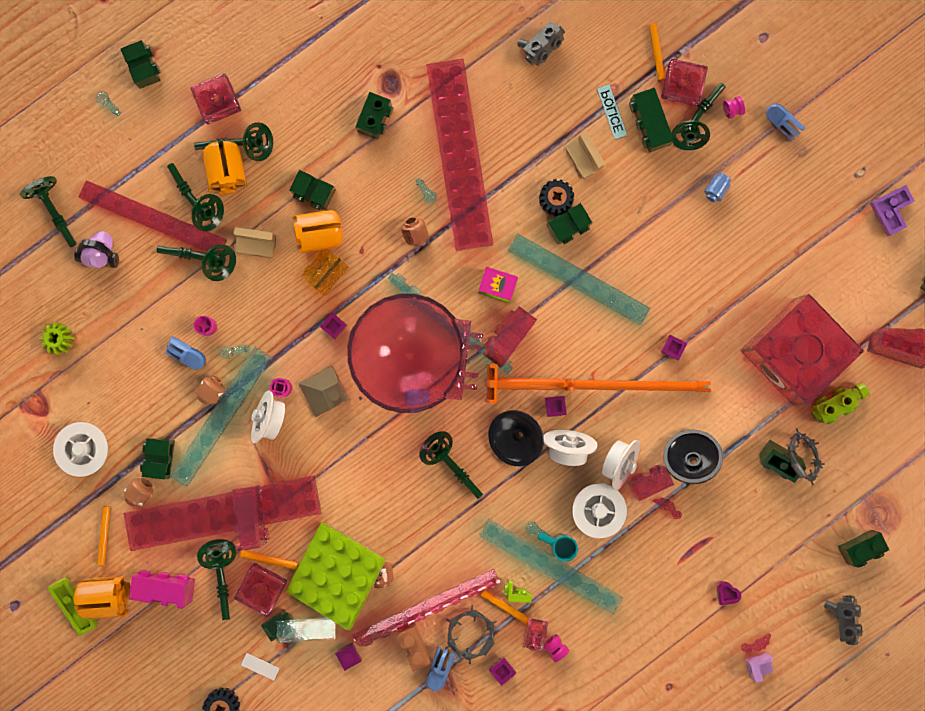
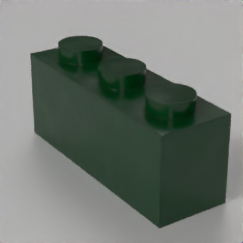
[629,87,674,153]

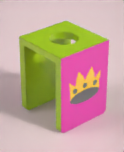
[478,267,518,303]

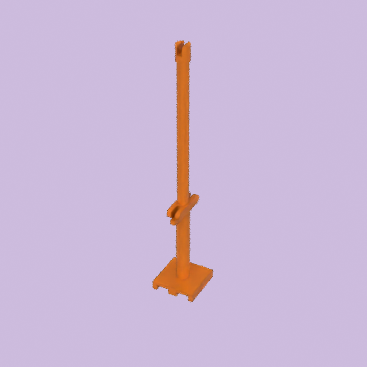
[485,364,711,404]

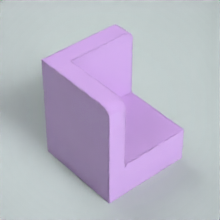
[745,653,773,683]

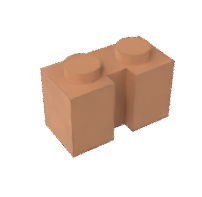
[396,623,431,671]

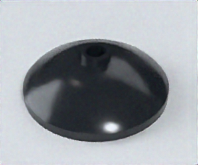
[488,410,544,467]
[663,430,723,484]

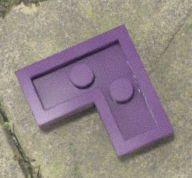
[870,185,915,237]

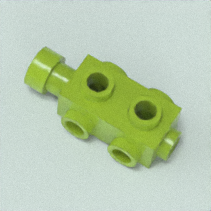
[811,383,870,424]

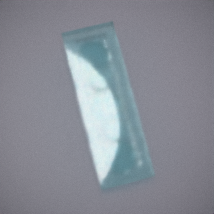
[276,618,336,643]

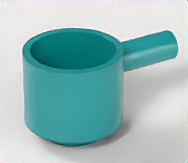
[537,532,578,562]

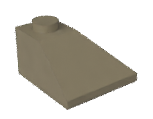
[298,366,350,417]

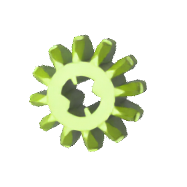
[39,322,75,355]

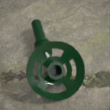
[671,83,726,150]
[194,122,273,161]
[167,163,224,232]
[20,176,77,247]
[157,244,236,281]
[419,431,483,499]
[197,539,237,620]

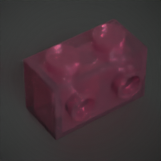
[627,465,674,501]

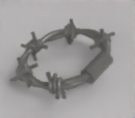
[785,428,825,486]
[445,605,497,664]

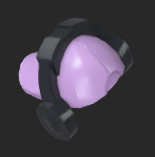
[74,231,119,268]

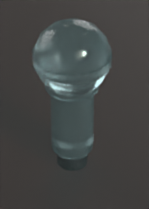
[96,91,121,116]
[416,178,437,204]
[221,345,251,359]
[525,521,553,538]

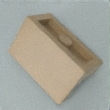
[565,131,605,179]
[234,227,276,258]

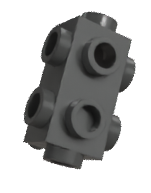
[518,21,565,66]
[824,595,863,645]

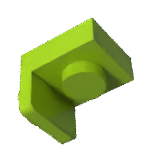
[504,579,532,603]

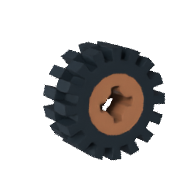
[539,179,574,216]
[202,688,240,711]

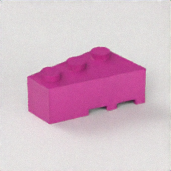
[129,570,195,609]

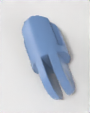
[766,103,806,141]
[165,336,206,370]
[426,646,456,691]

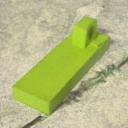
[48,576,98,636]

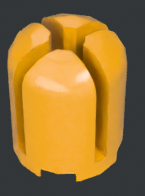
[202,141,247,195]
[292,210,343,253]
[74,577,130,619]

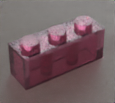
[483,306,537,368]

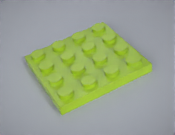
[286,522,386,630]

